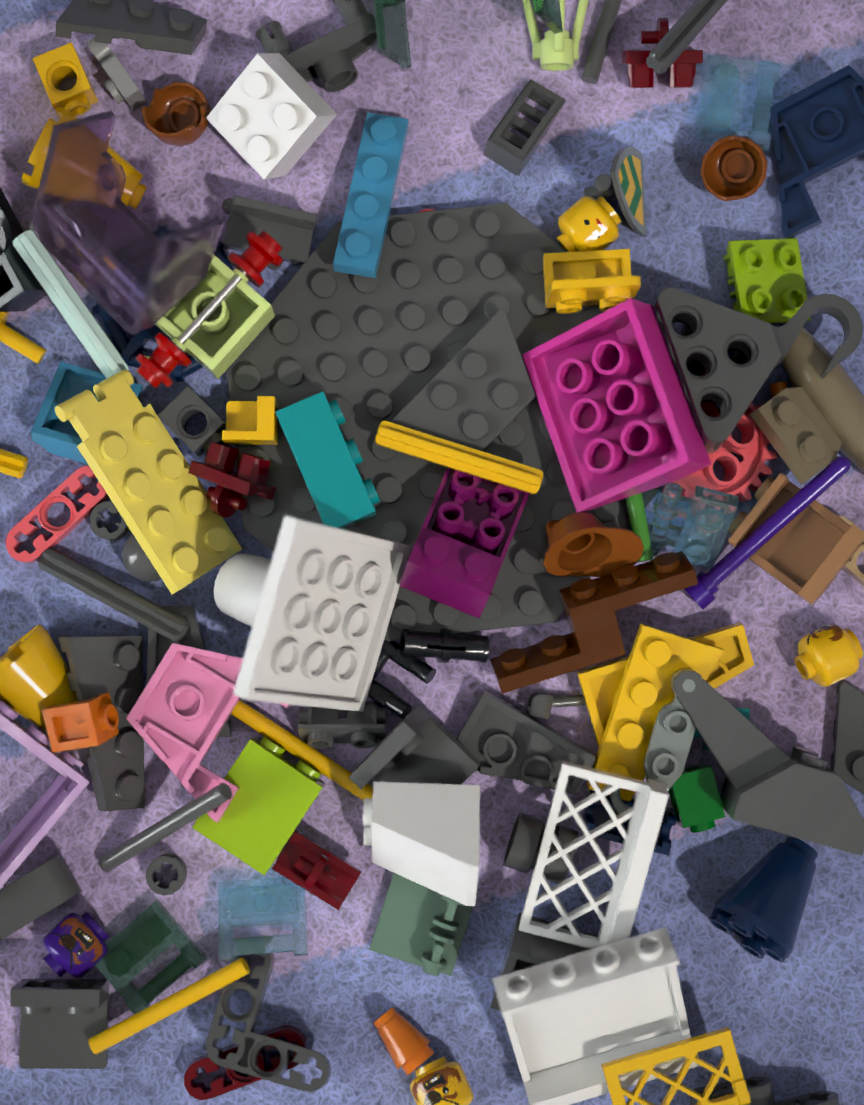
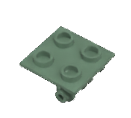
[369,873,477,976]

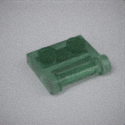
[95,899,206,1014]

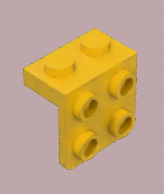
[542,249,641,314]

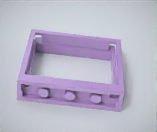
[0,699,90,889]

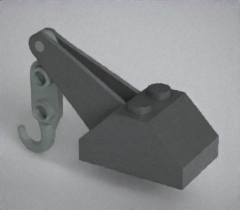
[610,668,864,856]

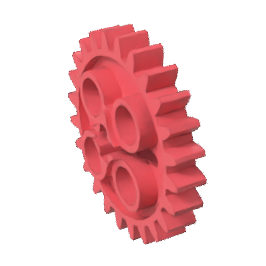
[662,373,777,512]

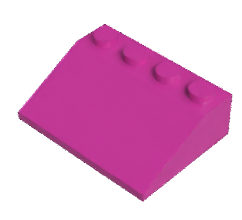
[522,298,712,513]

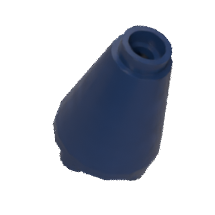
[708,836,818,963]

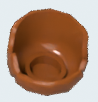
[142,82,211,147]
[700,135,768,202]

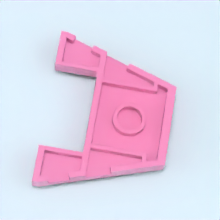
[126,643,290,823]

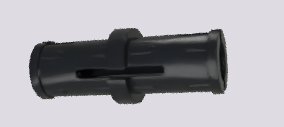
[399,629,489,663]

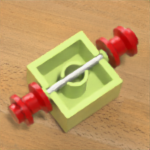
[135,231,283,389]

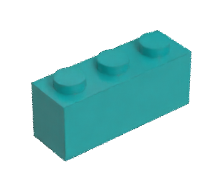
[275,391,381,529]

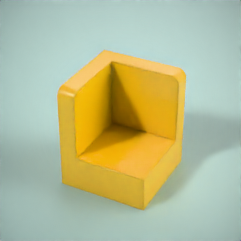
[222,396,279,445]

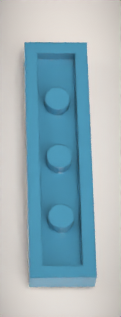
[333,112,409,278]

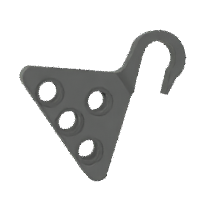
[654,287,863,453]

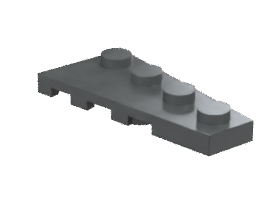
[58,636,145,811]

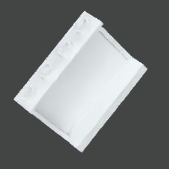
[492,927,700,1105]

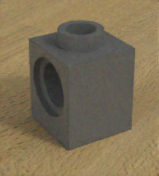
[157,386,226,457]

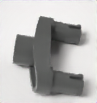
[256,0,382,93]

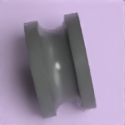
[89,501,130,541]
[146,854,187,895]

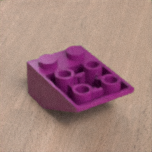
[399,467,530,619]

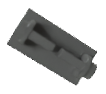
[298,703,386,749]

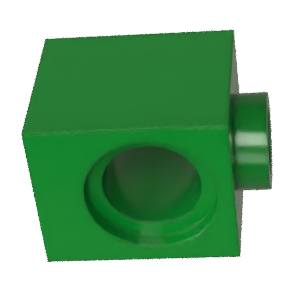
[668,764,725,833]

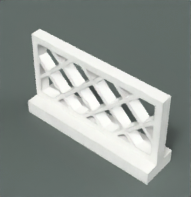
[519,761,669,949]

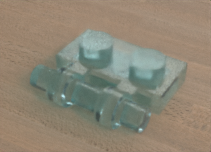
[648,482,739,569]

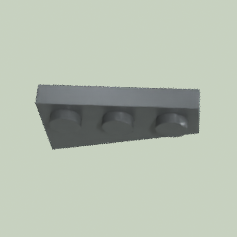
[55,0,208,55]

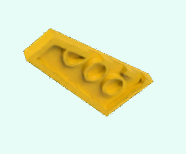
[576,622,754,748]
[587,623,725,801]

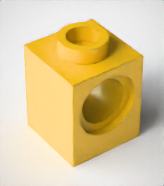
[32,42,99,117]

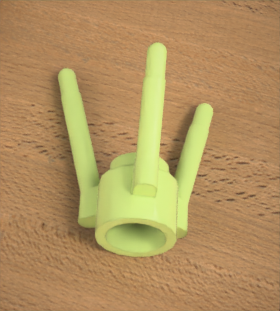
[522,0,589,71]

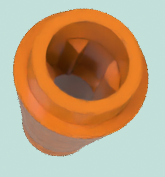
[373,1007,434,1076]

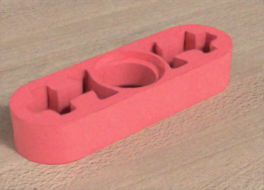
[6,466,109,563]

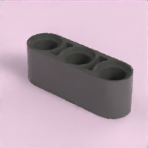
[0,854,82,941]

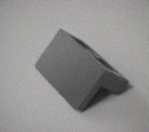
[223,196,318,265]

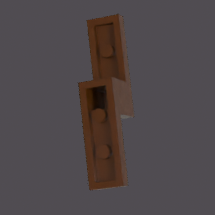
[490,551,698,694]

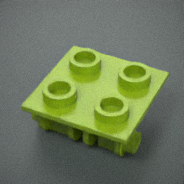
[723,238,811,324]

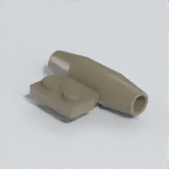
[750,327,864,484]

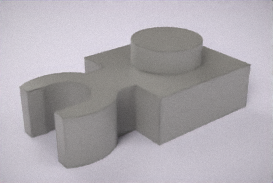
[86,37,147,111]

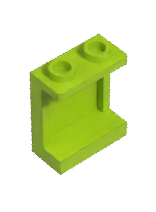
[192,736,325,876]

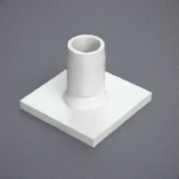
[213,515,411,712]

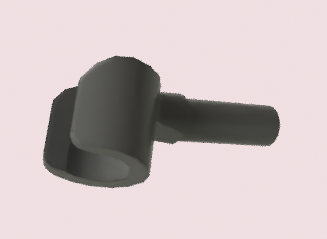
[526,693,586,719]

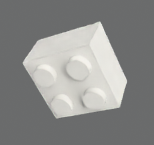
[206,53,337,180]

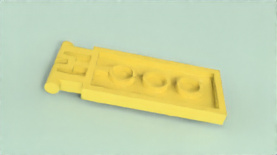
[55,369,242,594]

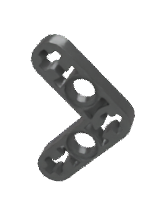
[206,939,332,1092]

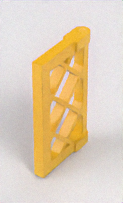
[601,1027,751,1105]

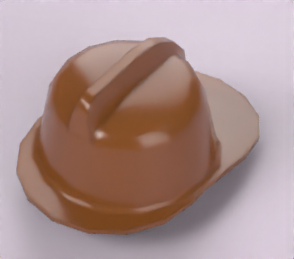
[543,512,644,577]

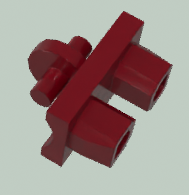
[621,18,703,88]
[188,441,277,518]
[272,830,362,910]

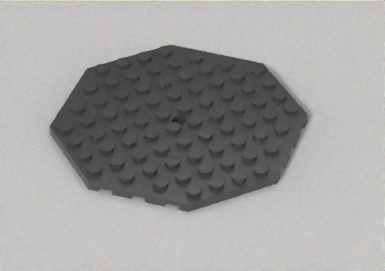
[227,203,663,641]

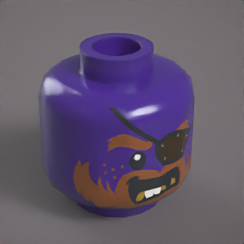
[43,912,110,978]

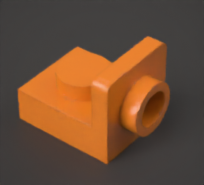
[42,693,119,753]

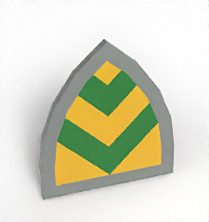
[584,146,647,237]

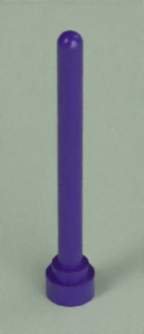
[684,456,851,609]

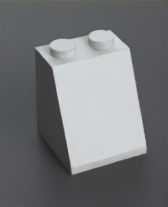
[363,782,480,906]

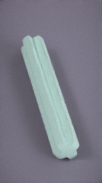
[12,230,129,379]

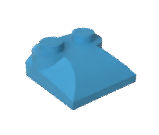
[31,362,143,464]

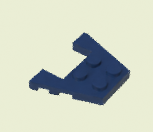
[770,65,864,239]

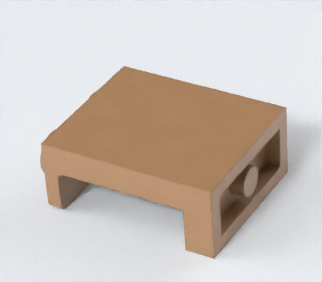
[727,473,864,607]

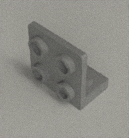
[348,704,480,789]
[10,979,109,1069]

